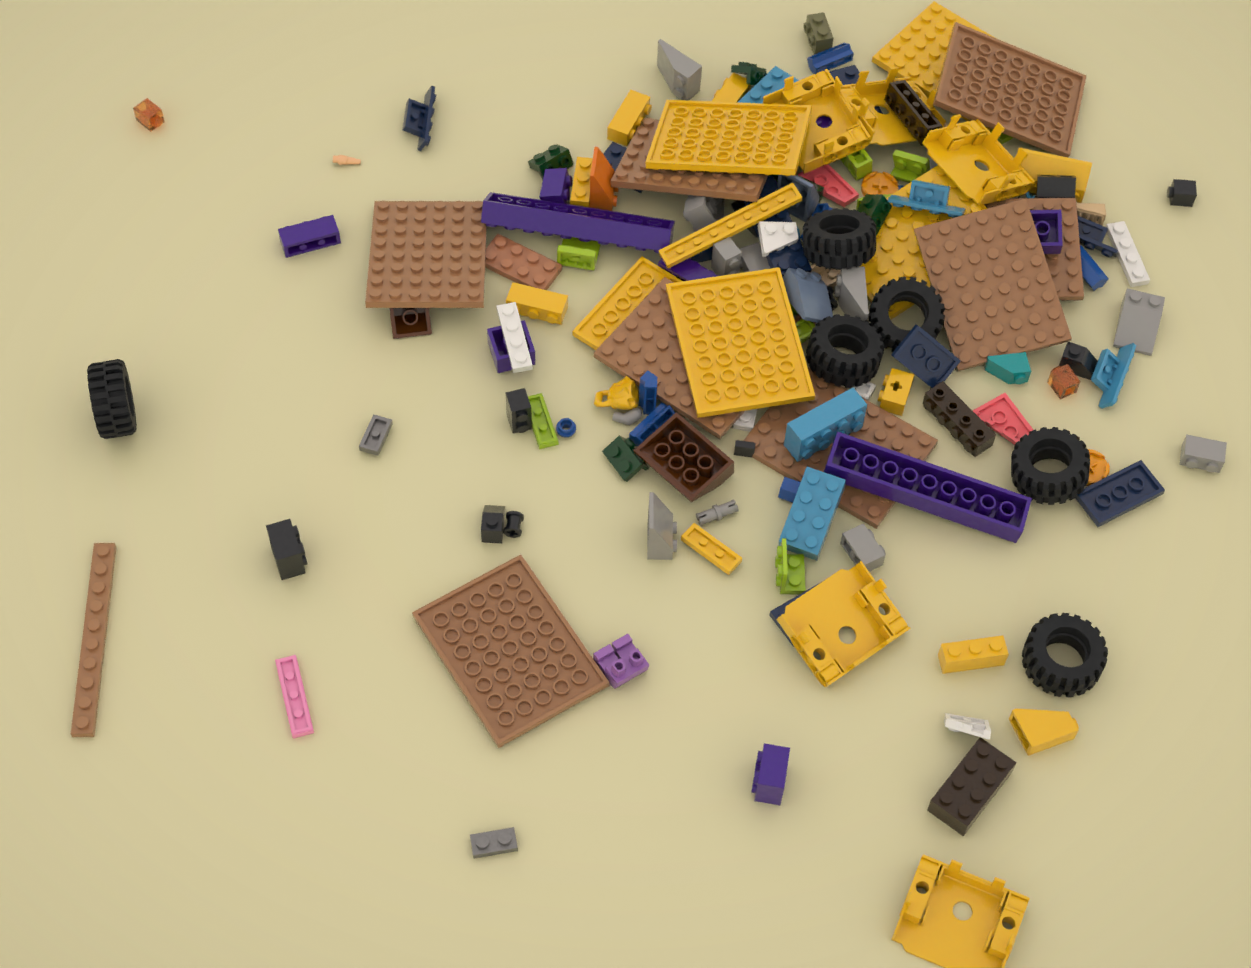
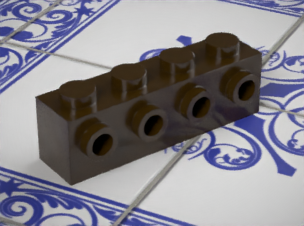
[884,80,943,146]
[922,381,996,457]

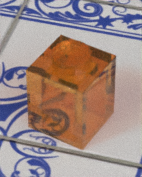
[133,98,165,132]
[1048,364,1081,399]

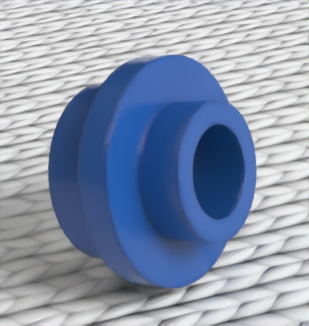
[556,418,576,437]

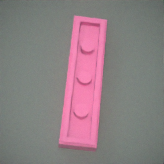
[275,655,314,738]

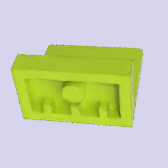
[557,237,601,271]
[775,538,806,595]

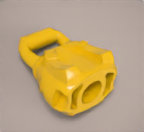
[594,376,639,410]

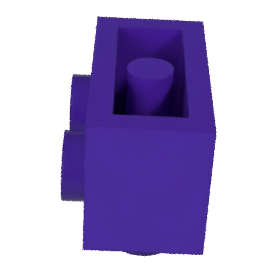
[539,168,573,204]

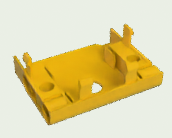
[841,67,946,146]
[763,69,871,174]
[922,114,1036,206]
[776,561,911,687]
[891,854,1030,968]

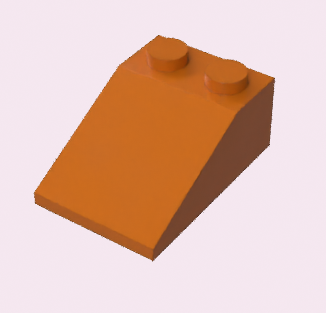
[590,147,619,211]

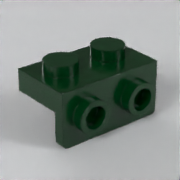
[731,62,767,86]
[528,144,574,180]
[857,194,892,235]
[602,435,649,482]

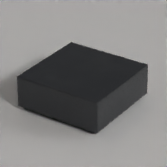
[734,440,756,458]

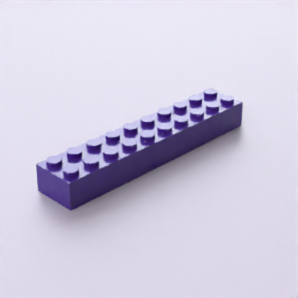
[481,192,675,253]
[823,431,1032,543]

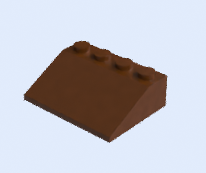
[634,412,734,502]

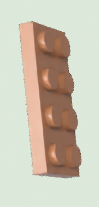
[485,234,562,290]

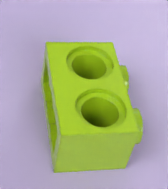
[840,149,873,181]

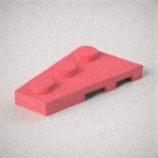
[796,164,859,207]
[973,393,1033,445]

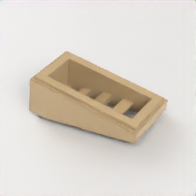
[1076,203,1106,226]

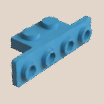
[888,180,965,218]
[1091,343,1136,409]

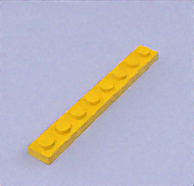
[658,183,802,269]

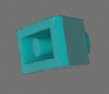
[984,352,1031,384]

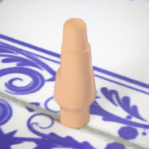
[333,155,361,165]

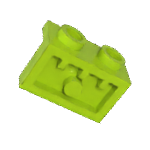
[890,149,931,183]

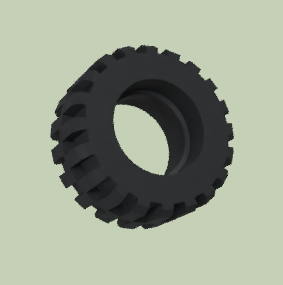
[803,208,876,270]
[868,276,945,352]
[806,314,884,388]
[87,359,137,439]
[1011,427,1090,505]
[1022,613,1108,698]

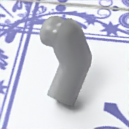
[612,407,642,425]

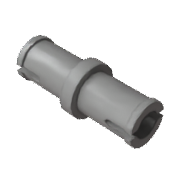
[696,499,738,526]

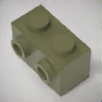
[804,12,834,55]

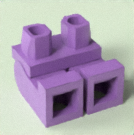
[593,634,649,689]

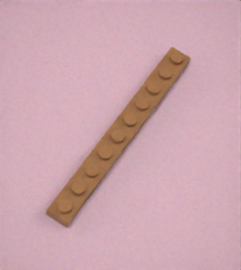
[71,543,116,737]

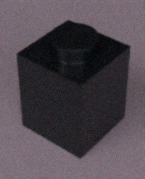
[1167,179,1197,207]

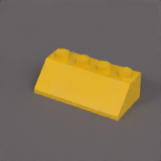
[1017,148,1092,203]

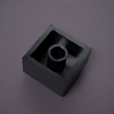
[266,519,308,580]

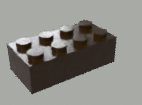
[927,737,1017,836]

